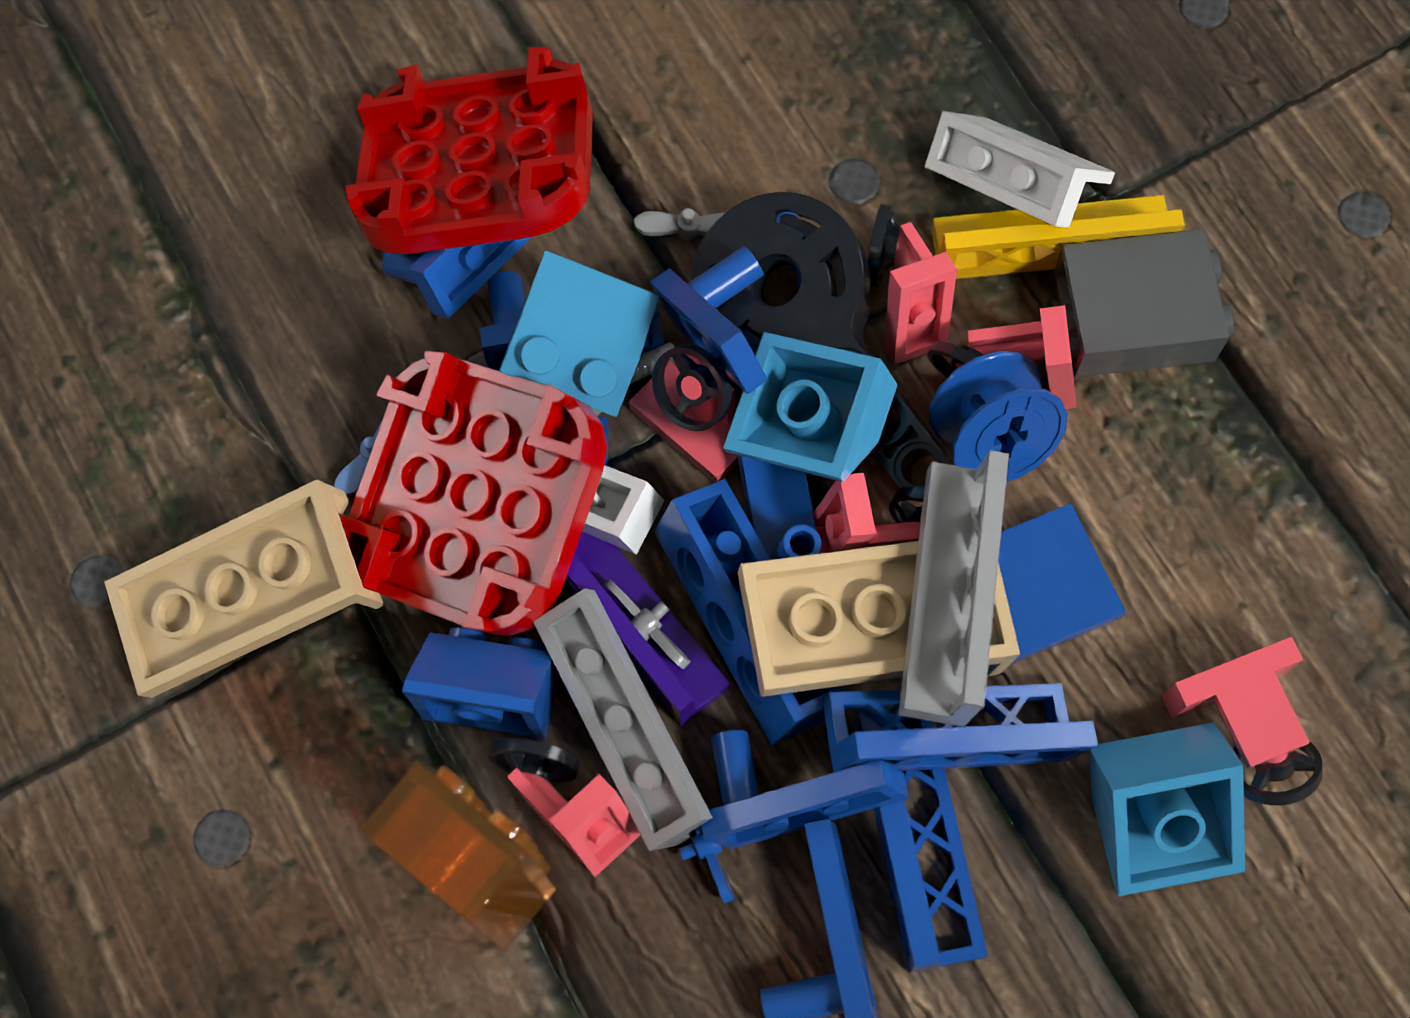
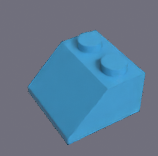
[500,250,659,417]
[723,332,897,482]
[1089,722,1245,896]

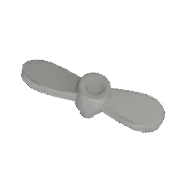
[634,208,724,241]
[602,579,691,669]

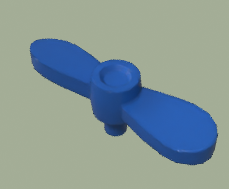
[679,825,735,904]

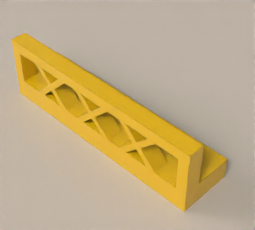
[931,195,1185,279]

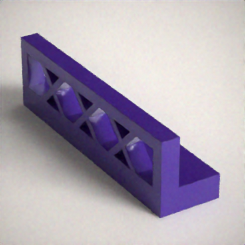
[564,531,730,727]

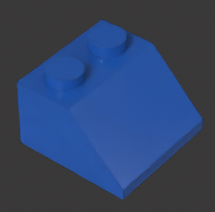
[402,628,559,740]

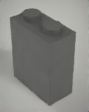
[1054,229,1234,378]

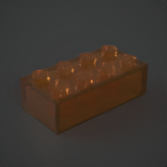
[359,762,556,951]

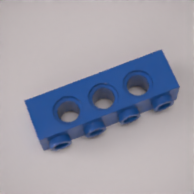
[654,479,845,746]

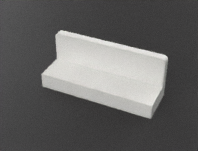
[925,111,1115,227]

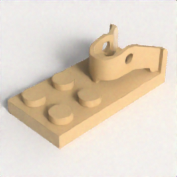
[104,479,383,698]
[737,541,1020,697]

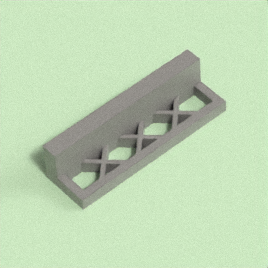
[898,450,1009,727]
[533,589,713,851]

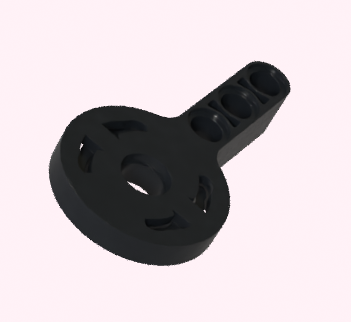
[690,192,955,488]

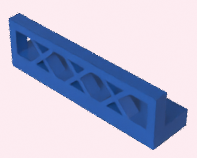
[822,683,1098,773]
[854,708,988,973]

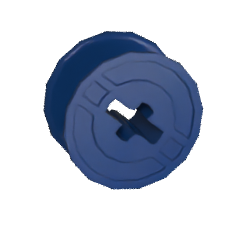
[929,351,1068,482]

